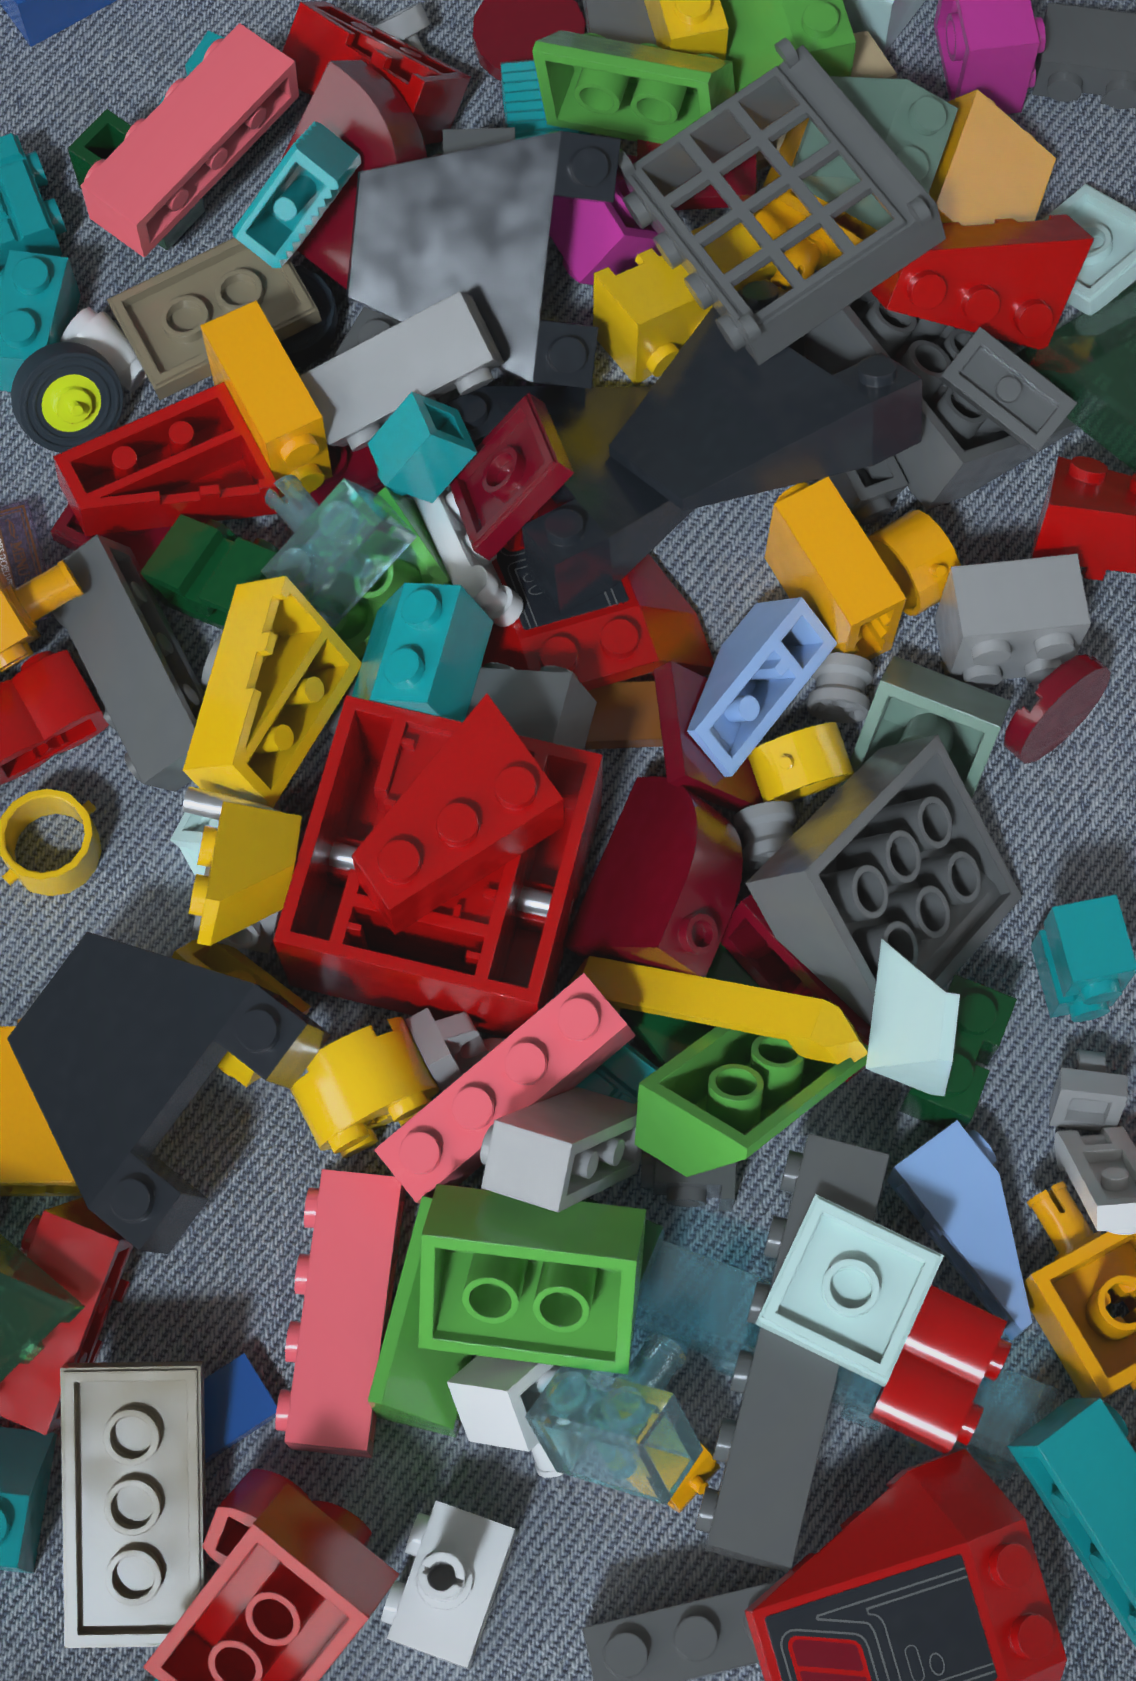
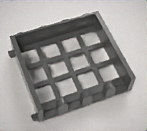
[618,37,946,365]

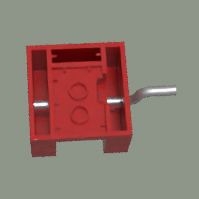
[183,695,603,1038]

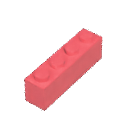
[80,23,299,258]
[374,973,636,1204]
[275,1169,406,1458]

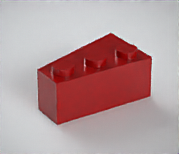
[282,1,471,145]
[870,214,1094,351]
[53,382,279,536]
[1030,456,1136,581]
[351,693,564,935]
[0,1197,133,1435]

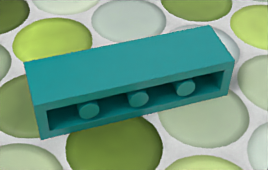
[1007,1397,1136,1647]

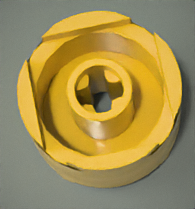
[290,1017,439,1158]

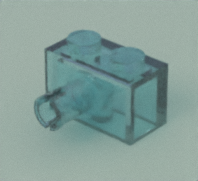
[261,475,417,627]
[525,1333,703,1505]

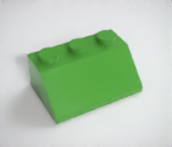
[720,0,856,93]
[532,30,735,144]
[635,1027,868,1177]
[418,1184,646,1375]
[368,1196,477,1438]

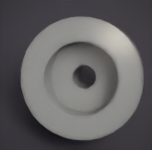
[373,2,431,53]

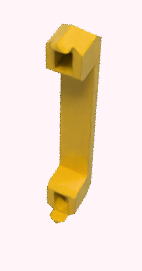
[567,956,868,1065]

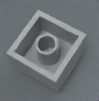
[935,554,1091,689]

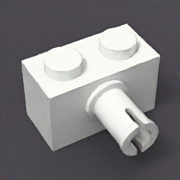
[447,1356,614,1478]
[381,1500,516,1670]

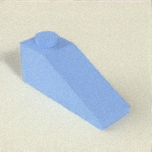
[687,597,838,777]
[887,1120,1032,1341]

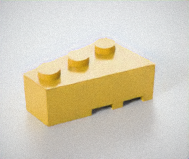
[593,220,777,386]
[183,576,362,808]

